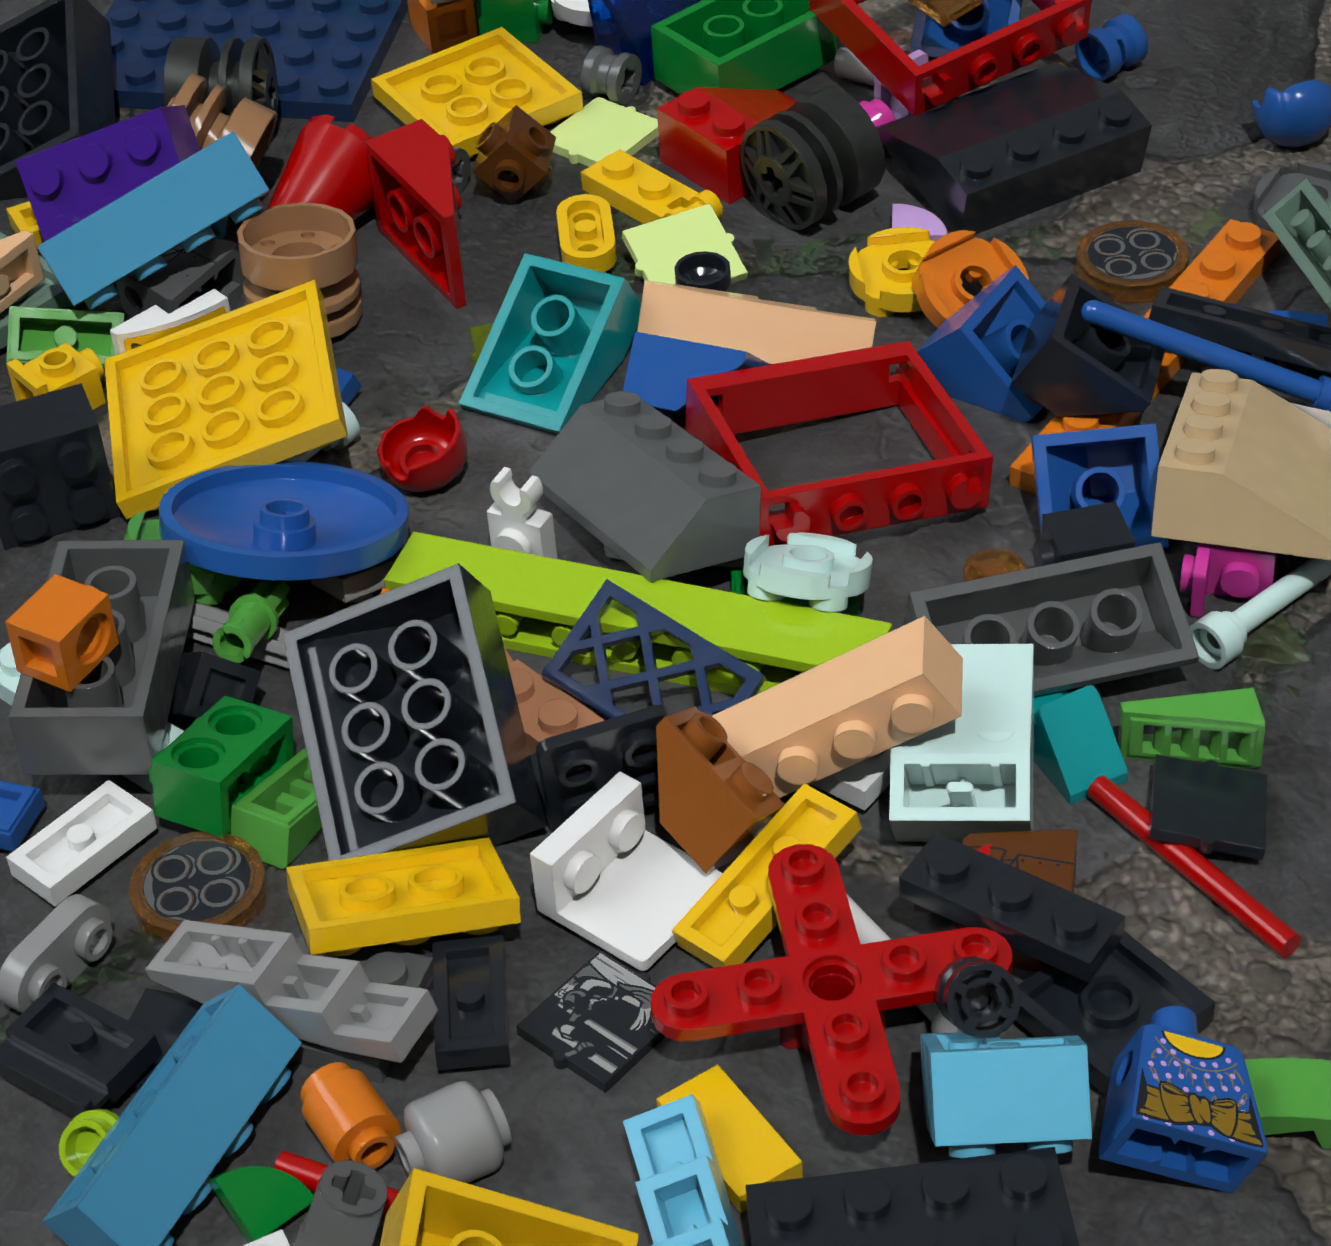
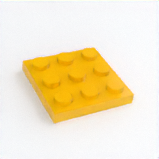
[371,27,583,159]

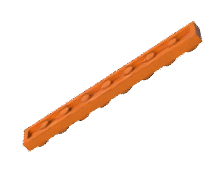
[1009,219,1281,495]

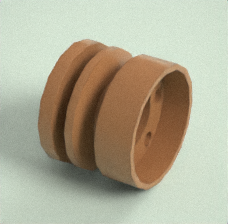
[167,73,278,169]
[237,202,362,338]

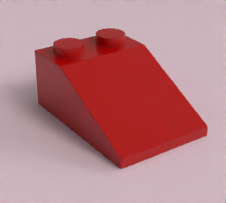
[657,87,797,205]
[365,119,466,309]

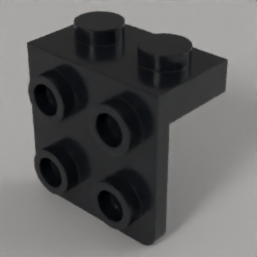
[530,705,669,833]

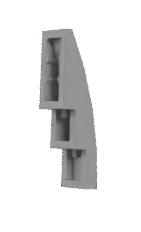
[145,920,438,1063]

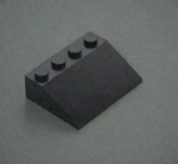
[0,0,115,201]
[876,62,1152,235]
[282,563,547,861]

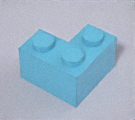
[920,1032,1092,1158]

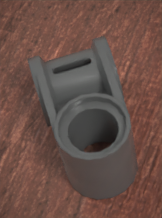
[292,1160,387,1246]

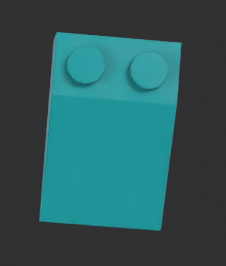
[459,253,641,435]

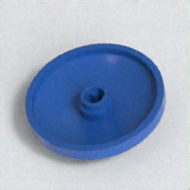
[159,461,409,580]

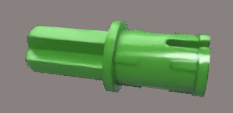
[212,580,290,664]

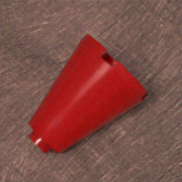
[267,114,374,221]

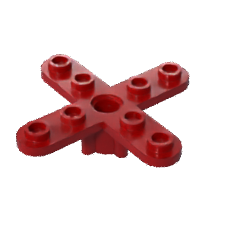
[650,844,1012,1135]

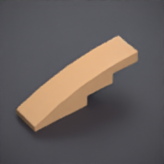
[637,280,876,364]

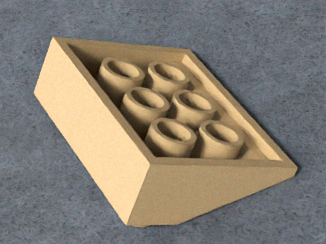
[1151,369,1331,561]

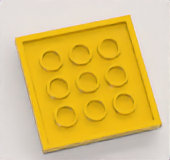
[104,279,348,519]

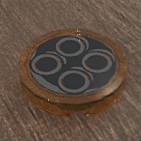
[1076,220,1189,303]
[128,832,268,944]

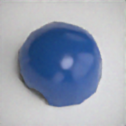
[1251,79,1331,149]

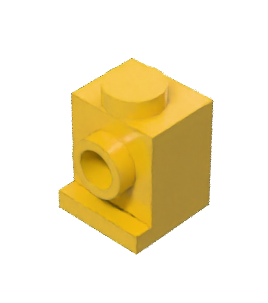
[6,342,106,410]

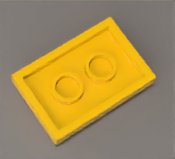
[286,837,521,956]

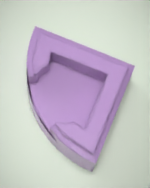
[892,204,947,241]

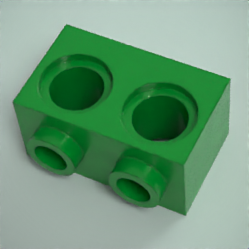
[149,695,294,838]

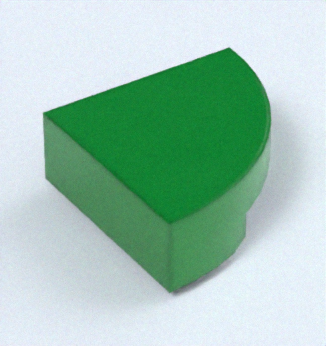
[208,1166,314,1243]

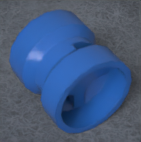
[1075,14,1148,81]

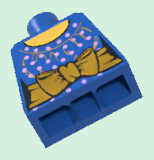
[1099,1006,1268,1194]

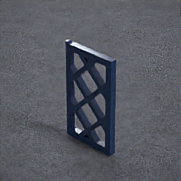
[542,579,766,719]

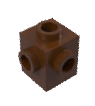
[473,105,556,204]

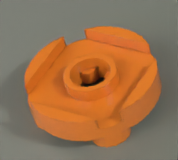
[912,230,1029,328]

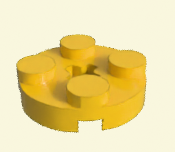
[849,227,935,317]

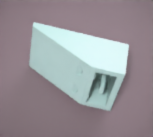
[889,644,1034,842]

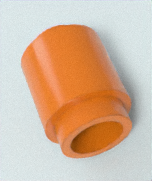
[300,1062,401,1169]

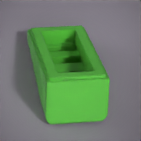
[1118,688,1265,768]
[230,748,322,869]

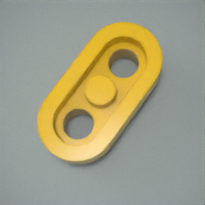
[556,194,617,273]

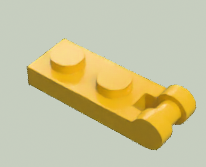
[581,149,723,224]

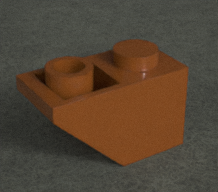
[656,706,785,874]

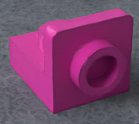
[1180,543,1276,618]

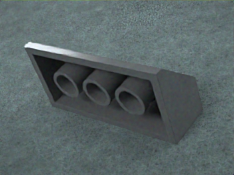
[528,391,761,582]
[903,542,1199,696]

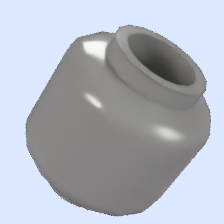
[394,1081,512,1183]

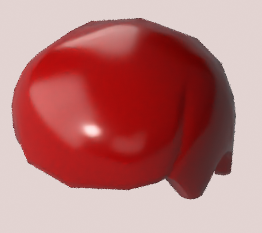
[377,405,468,492]

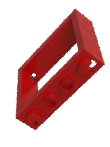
[809,0,1092,116]
[685,341,993,546]

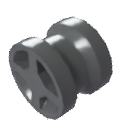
[580,45,642,105]

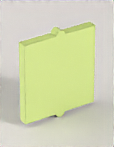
[550,97,659,167]
[622,203,748,284]

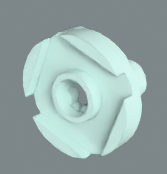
[743,532,873,612]

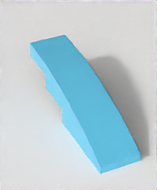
[623,1094,742,1246]

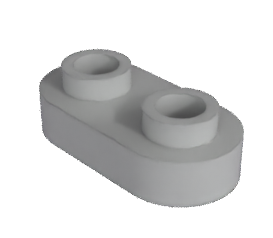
[0,894,113,1013]

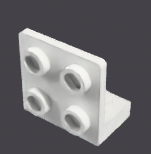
[530,772,723,971]

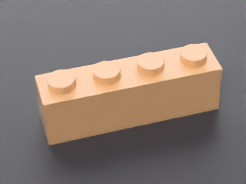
[712,616,963,798]

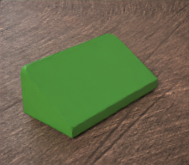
[6,306,125,369]

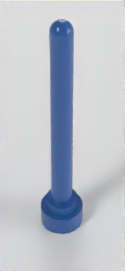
[1081,300,1331,412]

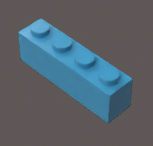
[37,131,269,310]
[42,984,302,1246]

